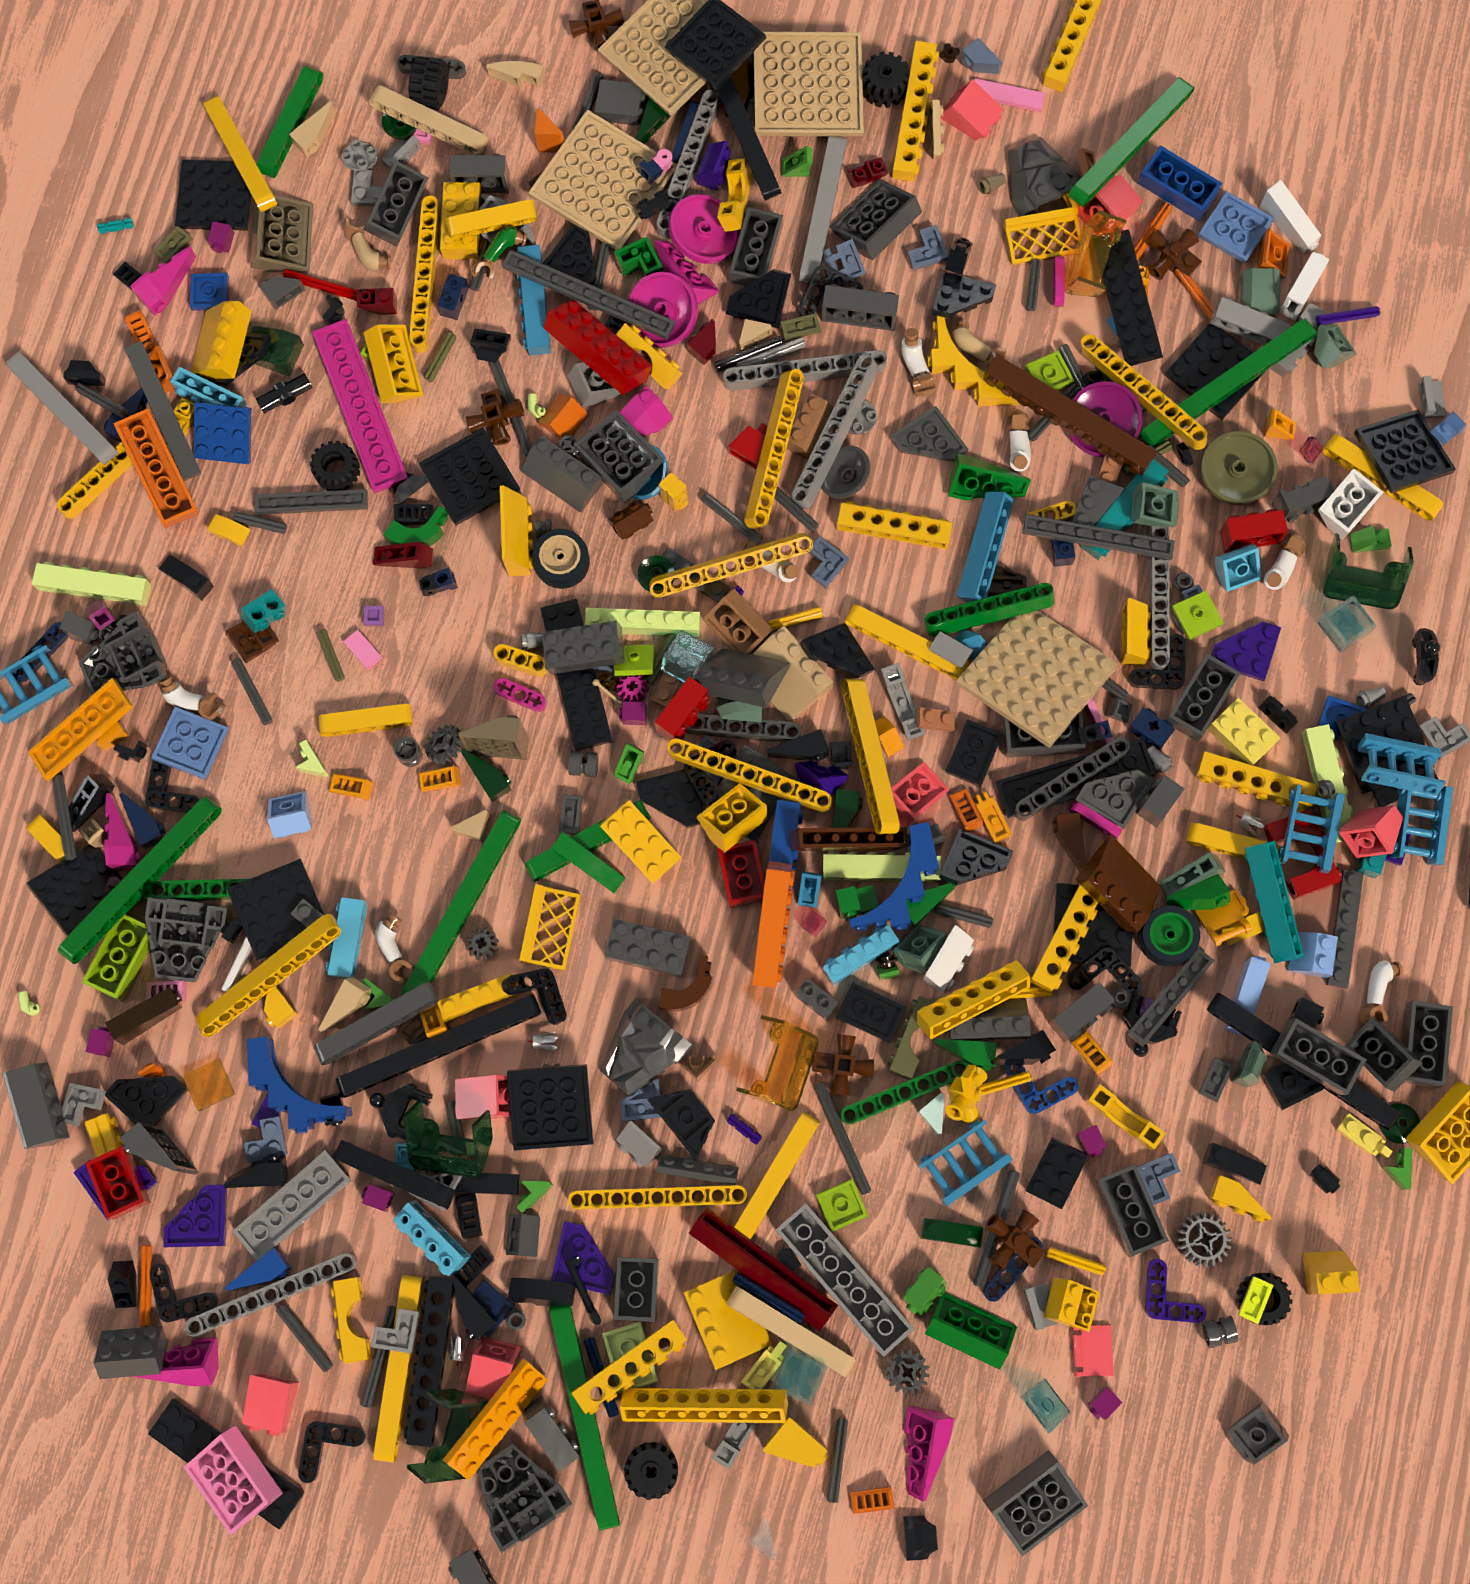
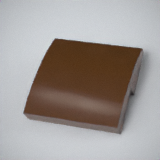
[225,616,279,663]

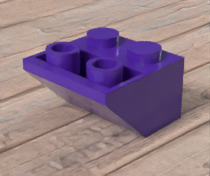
[696,141,731,191]

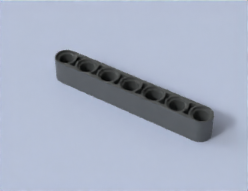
[685,714,801,743]
[1014,737,1130,821]
[313,982,439,1065]

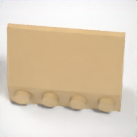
[752,626,833,722]

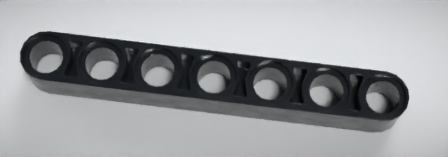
[333,1140,456,1209]

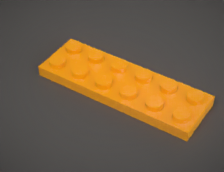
[28,678,134,781]
[443,1358,548,1480]

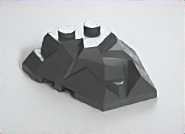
[1007,137,1081,217]
[78,611,167,695]
[144,897,227,982]
[600,998,693,1096]
[478,1444,573,1553]

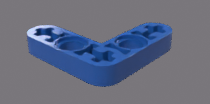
[1005,1065,1078,1114]

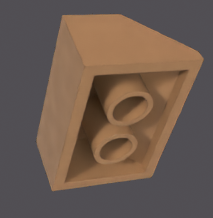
[787,393,836,459]
[703,589,773,654]

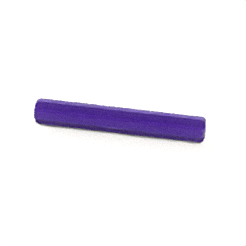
[1315,306,1381,326]

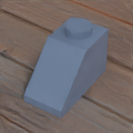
[961,38,1002,74]

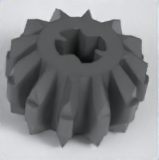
[466,928,499,961]

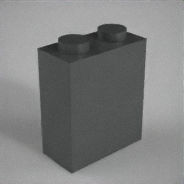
[595,79,646,126]

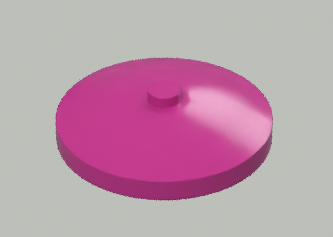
[668,194,740,264]
[628,272,698,348]

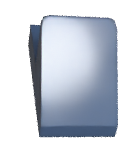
[1430,411,1466,446]

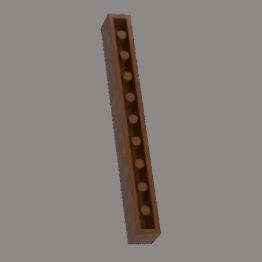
[983,355,1157,476]

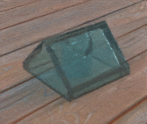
[1020,1378,1070,1434]

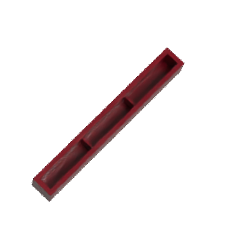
[688,1208,838,1331]

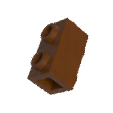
[608,500,654,540]

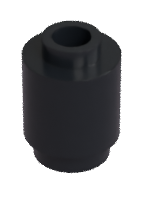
[1309,1163,1341,1194]

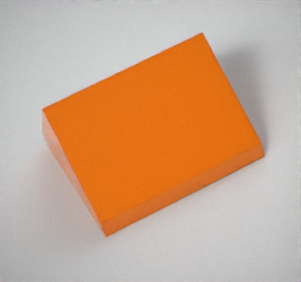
[534,109,565,153]
[1258,229,1290,278]
[148,346,175,393]
[537,394,589,439]

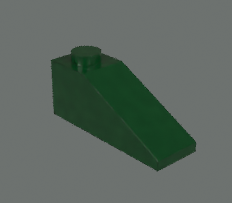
[637,98,671,144]
[461,749,512,802]
[833,789,863,828]
[921,1218,983,1248]

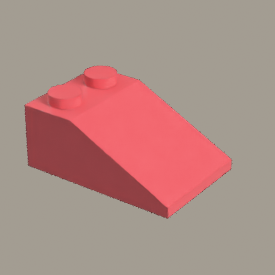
[891,762,950,827]

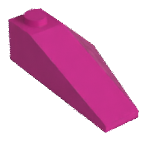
[654,240,719,304]
[130,246,196,316]
[620,385,673,438]
[104,793,142,872]
[132,1337,219,1386]
[904,1406,954,1502]

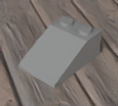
[567,362,637,407]

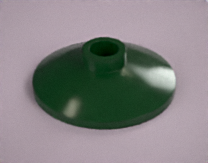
[382,113,417,139]
[637,555,675,592]
[1380,1103,1420,1144]

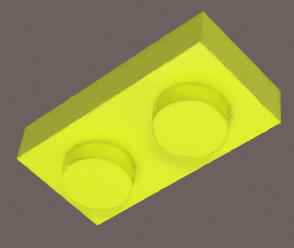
[1238,1277,1274,1324]

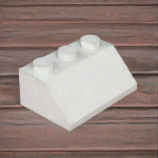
[1318,469,1384,540]
[923,925,975,993]

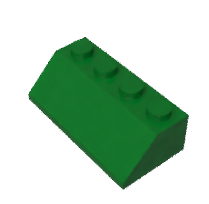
[925,1292,1017,1370]

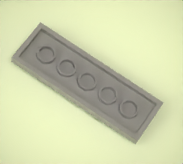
[232,1150,352,1261]

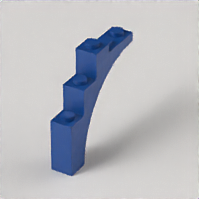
[849,822,939,932]
[247,1037,352,1134]

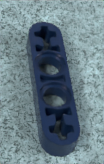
[672,101,700,164]
[12,622,68,683]
[983,1237,1042,1302]

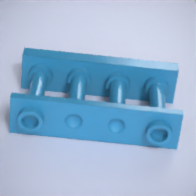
[0,645,74,725]
[1358,733,1445,796]
[1278,785,1345,874]
[1390,786,1453,865]
[918,1119,1013,1207]

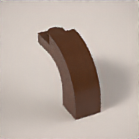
[658,955,713,1011]

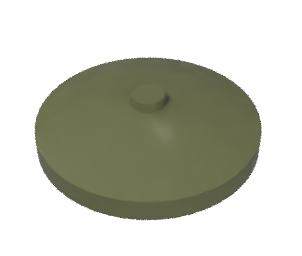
[1201,431,1278,505]

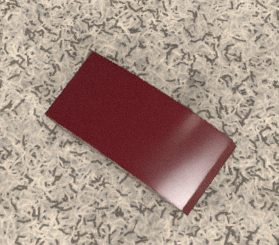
[846,157,888,188]

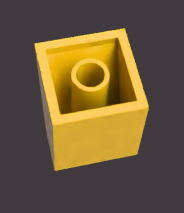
[1302,1251,1360,1294]
[763,1415,828,1468]

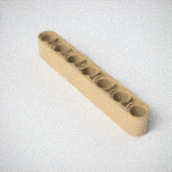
[369,85,489,155]
[726,1286,856,1377]

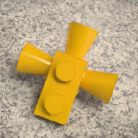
[945,1064,987,1123]

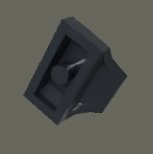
[470,328,511,363]
[63,360,106,386]
[392,473,429,504]
[903,1515,938,1561]

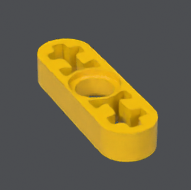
[1028,501,1077,521]

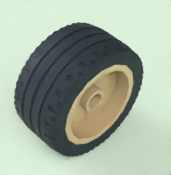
[532,529,590,589]

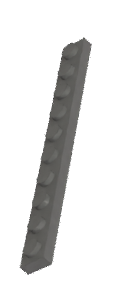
[502,250,676,340]

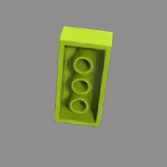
[81,915,150,1002]

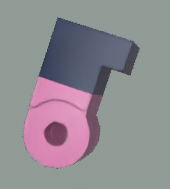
[638,149,672,185]

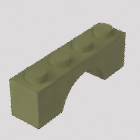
[887,996,934,1080]

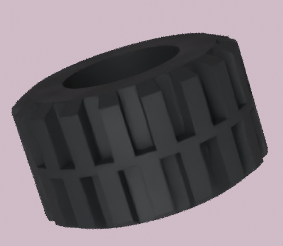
[310,441,360,491]
[1236,1273,1292,1325]

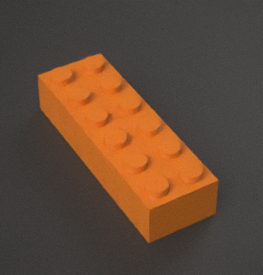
[113,408,199,529]
[752,861,796,988]

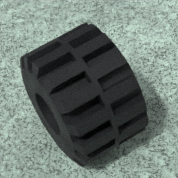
[862,51,910,108]
[408,56,449,109]
[624,1442,678,1500]

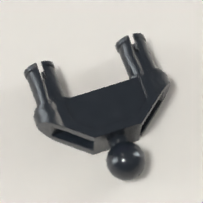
[1412,628,1440,686]
[1122,993,1182,1057]
[369,1083,433,1143]

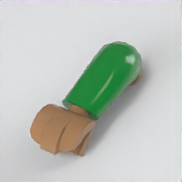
[471,226,527,279]

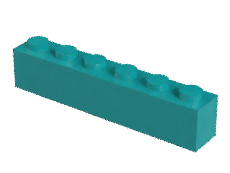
[1080,460,1169,560]
[1245,841,1304,963]

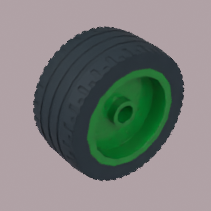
[1138,905,1200,966]

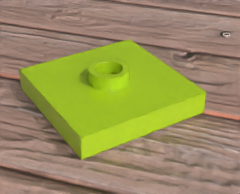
[1025,350,1075,391]
[1171,590,1224,640]
[614,644,654,676]
[816,1178,869,1232]

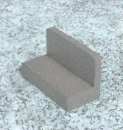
[382,135,421,168]
[1418,376,1446,418]
[929,631,973,668]
[1023,1284,1058,1330]

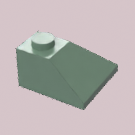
[1314,324,1357,369]

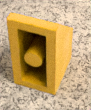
[264,986,298,1029]

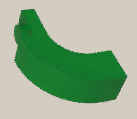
[383,505,448,546]

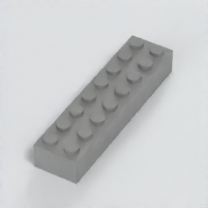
[775,1203,914,1357]

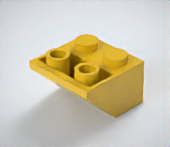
[1044,1278,1100,1332]

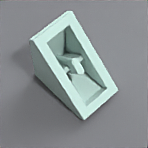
[918,1093,945,1135]

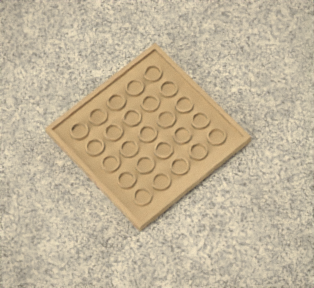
[597,0,706,116]
[754,32,864,136]
[528,109,677,250]
[956,611,1119,748]

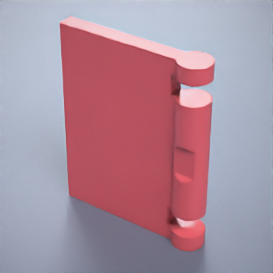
[1072,1325,1114,1376]

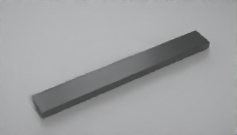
[124,341,201,481]
[1021,514,1175,560]

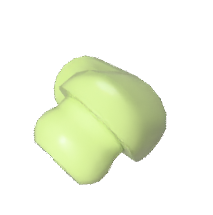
[527,394,546,418]
[17,991,40,1016]

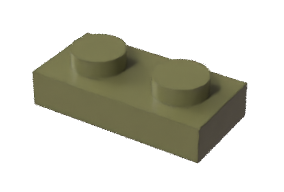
[154,226,193,264]
[780,313,821,341]

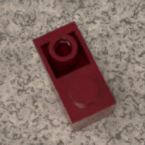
[357,288,397,315]
[687,319,716,365]

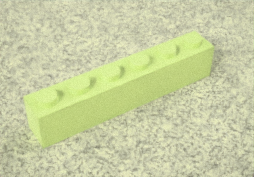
[32,562,151,606]
[585,608,701,637]
[1301,724,1353,843]
[823,851,941,883]

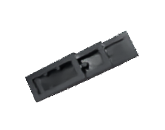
[437,1172,520,1195]

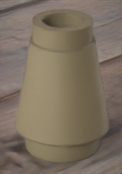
[978,173,1006,194]

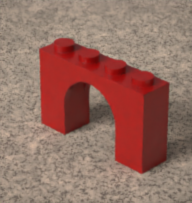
[1263,809,1342,900]

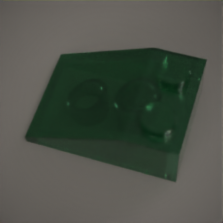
[250,326,304,377]

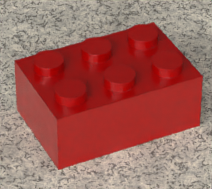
[1220,509,1288,553]
[654,677,710,741]
[717,840,765,908]
[85,1146,151,1219]

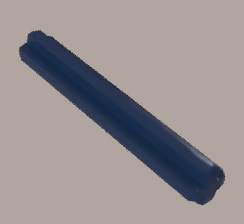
[732,1273,805,1324]
[584,1337,619,1418]

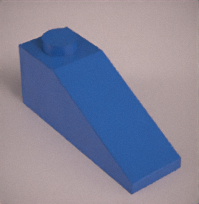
[225,1248,292,1291]

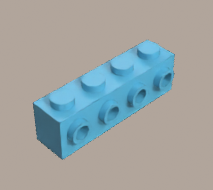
[170,367,248,407]
[326,897,368,979]
[822,925,899,986]
[393,1200,471,1276]

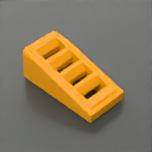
[418,766,462,792]
[329,773,373,800]
[1071,1031,1113,1076]

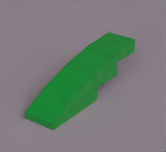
[551,832,625,893]

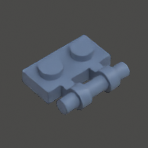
[823,239,866,285]

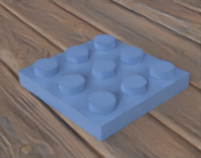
[1198,191,1274,263]
[151,707,229,781]

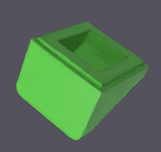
[877,964,900,980]

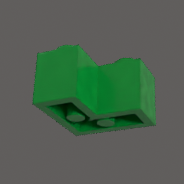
[614,237,663,277]
[835,885,879,921]

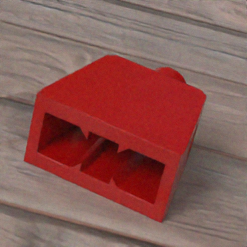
[728,423,768,470]

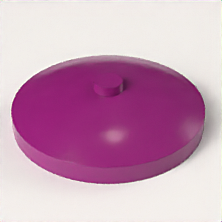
[1069,381,1142,457]

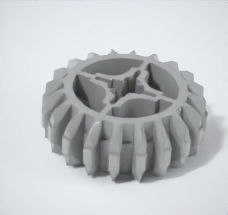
[1176,1211,1232,1268]

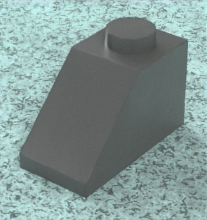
[259,276,305,310]
[60,611,99,646]

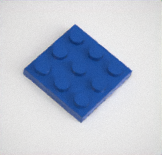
[194,402,252,464]

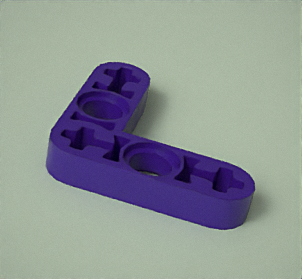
[1145,1259,1206,1323]

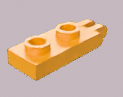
[975,791,1012,843]

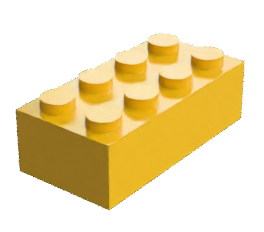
[440,182,483,259]
[599,799,682,884]

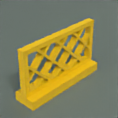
[1003,207,1084,265]
[518,884,581,971]

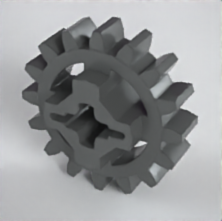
[425,724,463,765]
[885,1349,930,1395]

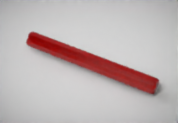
[283,269,357,301]

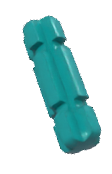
[97,217,134,234]

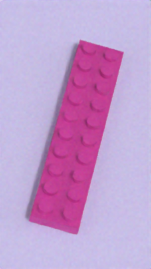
[312,319,408,494]

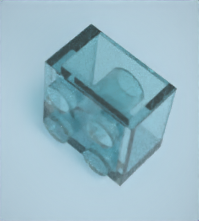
[1318,595,1377,653]
[660,630,714,682]
[773,1349,827,1406]

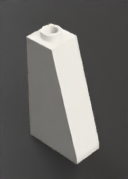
[1259,180,1321,255]
[1279,252,1329,321]

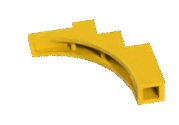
[927,316,1020,406]

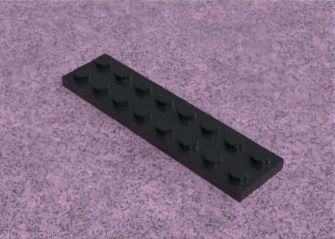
[1093,229,1163,366]
[540,599,613,751]
[995,738,1156,819]
[148,1399,305,1529]

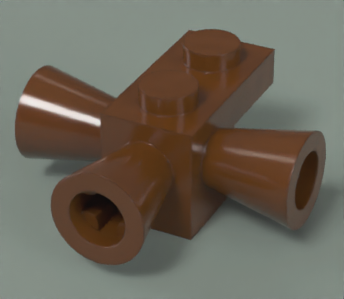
[568,0,624,51]
[1147,229,1202,280]
[466,389,525,446]
[812,1034,874,1096]
[985,1209,1045,1271]

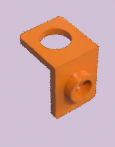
[137,1063,167,1078]

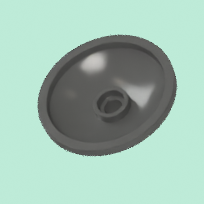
[821,446,871,499]

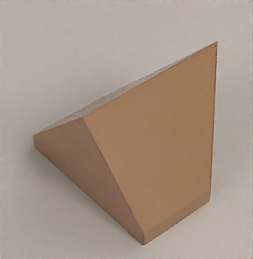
[678,1055,717,1081]

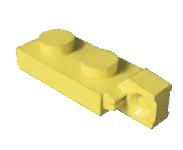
[1336,1113,1393,1159]
[741,1340,787,1389]

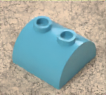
[1215,544,1262,592]

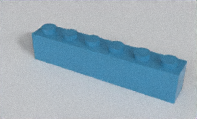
[517,245,551,356]
[957,492,1014,603]

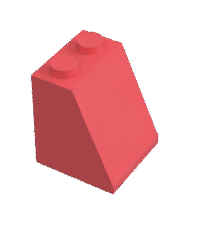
[940,79,1004,140]
[1078,174,1143,238]
[1339,805,1403,858]
[454,1075,511,1120]
[464,1337,522,1404]
[242,1373,299,1436]

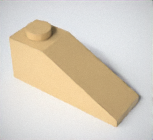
[289,101,336,157]
[318,977,372,1032]

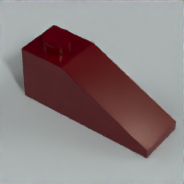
[373,542,433,568]

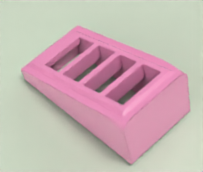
[146,980,187,1002]

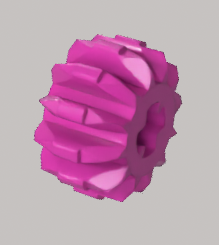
[616,675,649,702]

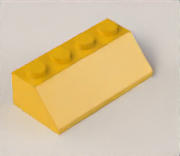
[363,325,423,403]

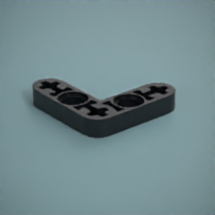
[798,266,864,316]
[1128,634,1186,690]
[684,740,737,807]
[145,760,200,813]
[1067,945,1142,993]
[502,968,567,1025]
[150,1264,218,1322]
[298,1421,366,1483]

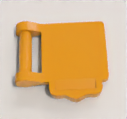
[1194,889,1252,947]

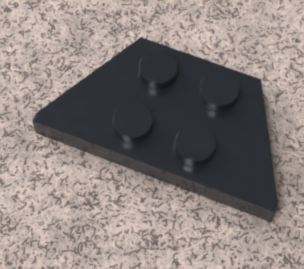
[647,1089,715,1160]

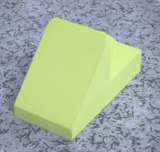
[296,740,328,777]

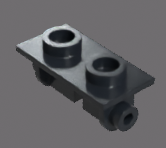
[635,190,674,220]
[1258,695,1299,734]

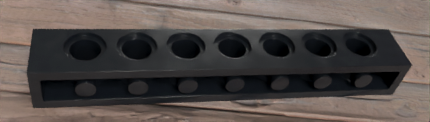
[404,1276,455,1447]

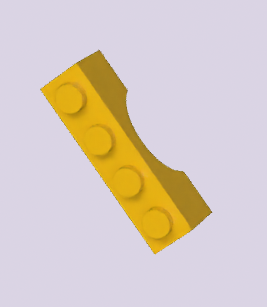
[717,158,753,232]
[616,323,683,390]
[437,973,520,1022]
[1086,1084,1166,1151]
[331,1277,372,1364]

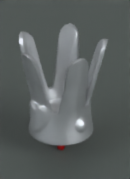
[1236,812,1267,837]
[528,1031,558,1051]
[449,1335,470,1366]

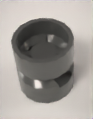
[394,737,423,767]
[568,750,599,777]
[1202,1316,1238,1348]

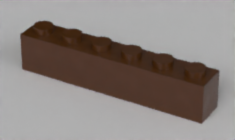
[790,827,908,851]

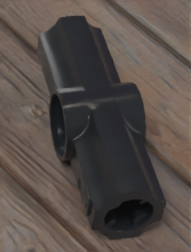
[256,373,313,414]

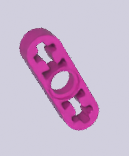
[1053,256,1065,307]
[494,678,546,712]
[1069,801,1122,839]

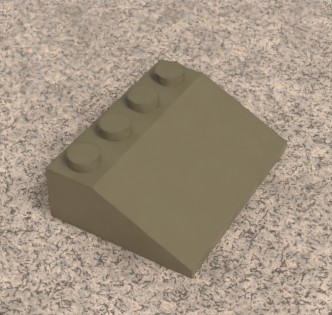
[250,195,313,272]
[459,715,529,760]

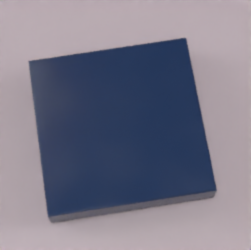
[458,1280,515,1338]

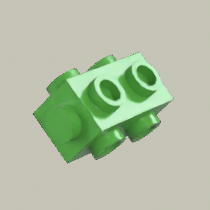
[903,1267,947,1316]

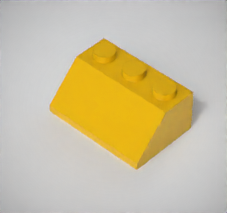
[1121,598,1151,665]
[697,783,767,853]

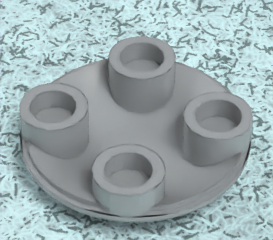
[341,139,378,171]
[841,400,877,435]

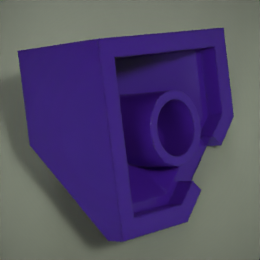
[795,761,849,801]

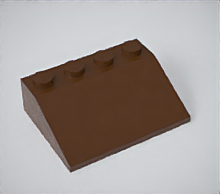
[1075,834,1161,932]

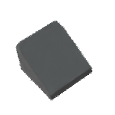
[1105,697,1132,722]

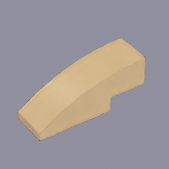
[486,61,546,88]

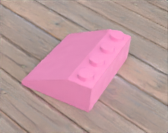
[184,1425,283,1535]

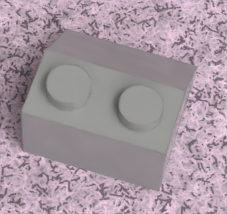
[616,1120,662,1168]

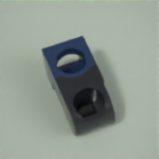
[419,567,458,596]
[1077,720,1112,744]

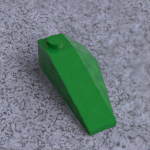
[948,454,1031,500]

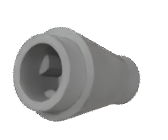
[521,632,543,650]
[1356,687,1386,709]
[1148,745,1174,774]

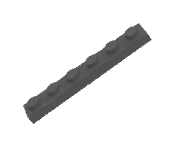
[255,489,368,515]
[1327,869,1364,989]
[1127,948,1215,1047]

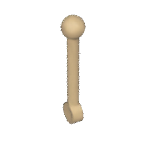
[592,679,623,707]

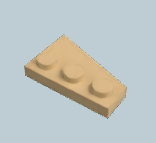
[930,100,944,159]

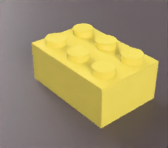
[1207,698,1281,766]

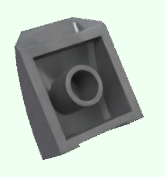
[1227,1402,1289,1465]

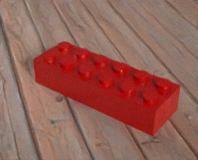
[543,299,653,395]

